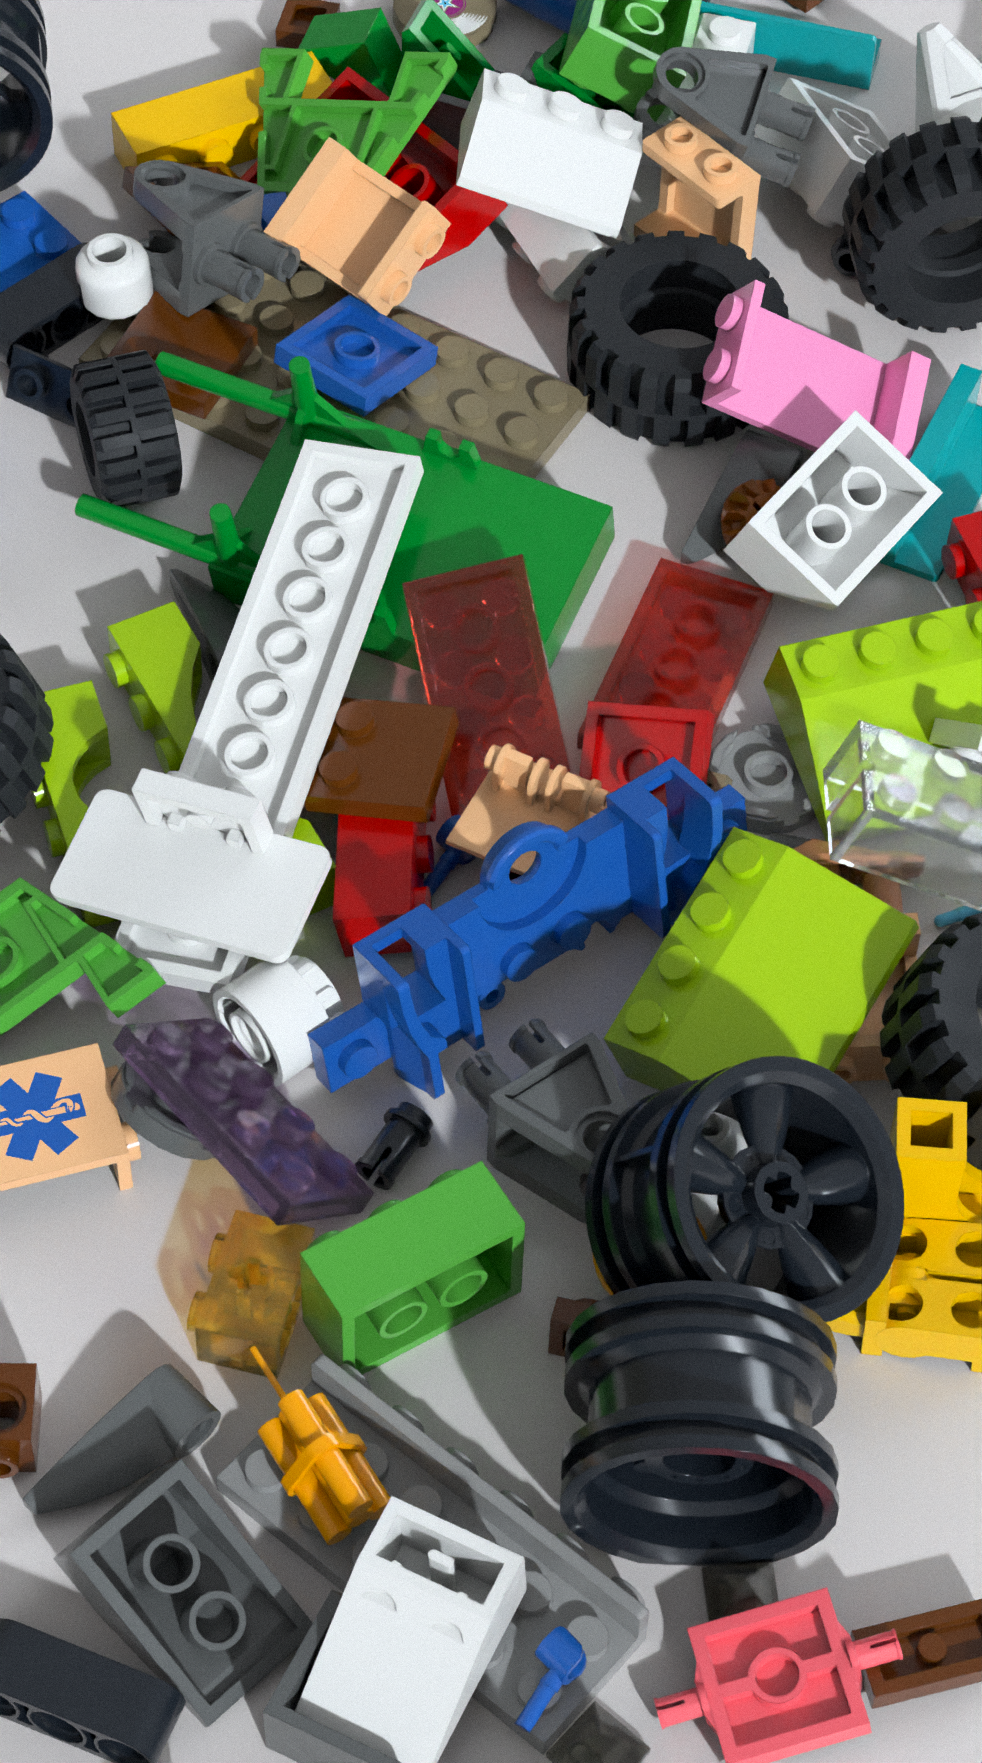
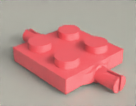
[653,1587,903,1763]

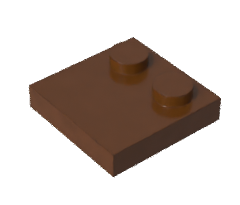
[107,291,258,420]
[304,697,459,823]

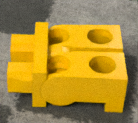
[826,1218,982,1373]

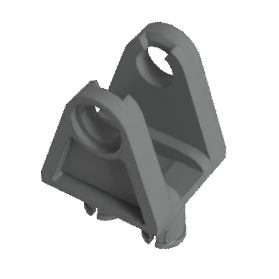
[633,47,816,188]
[133,160,301,317]
[455,1018,628,1224]

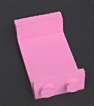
[702,279,931,460]

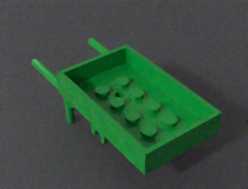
[75,351,615,712]

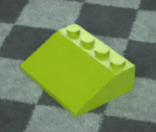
[763,601,982,843]
[603,827,919,1091]

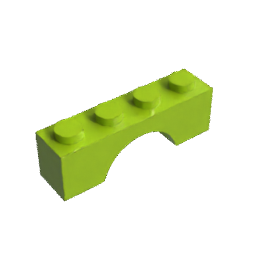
[30,680,119,927]

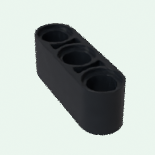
[0,242,105,369]
[0,1618,186,1763]

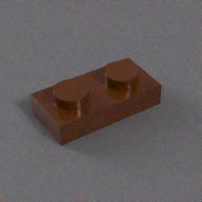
[850,1599,982,1709]

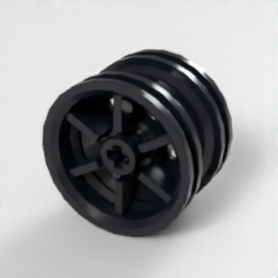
[560,1280,839,1568]

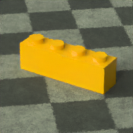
[111,51,332,169]

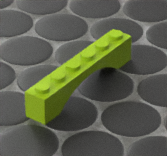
[103,601,336,916]

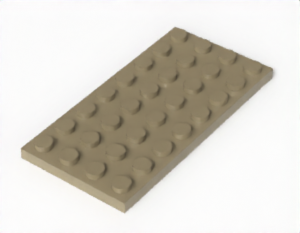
[78,263,590,479]

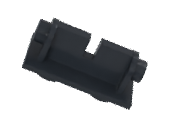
[5,344,76,428]

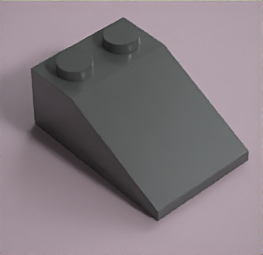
[53,1459,313,1727]

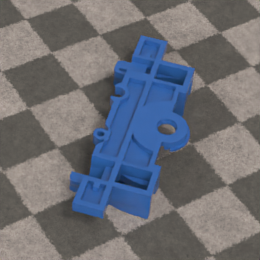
[308,757,747,1099]

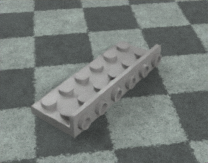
[216,1354,649,1755]

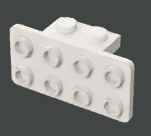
[50,768,332,963]

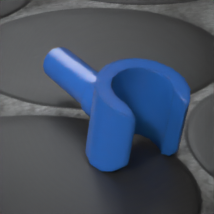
[424,815,476,897]
[514,1626,587,1734]

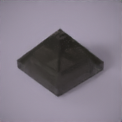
[701,1562,779,1622]
[546,1701,651,1763]

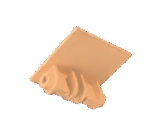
[446,743,610,875]

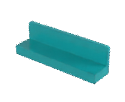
[699,1,882,90]
[878,364,982,582]

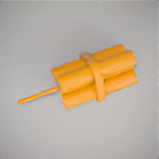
[250,1346,391,1545]

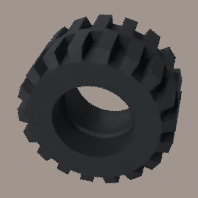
[70,350,182,507]

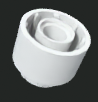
[213,955,344,1087]

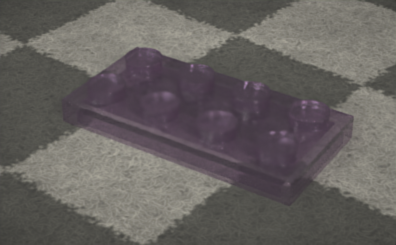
[112,1018,374,1226]

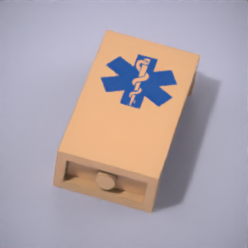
[0,1043,141,1191]

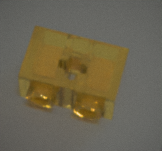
[187,1210,315,1379]

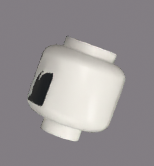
[75,233,153,320]

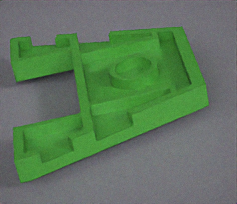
[257,48,458,197]
[0,877,166,1036]

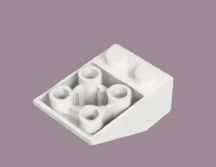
[295,1496,527,1763]

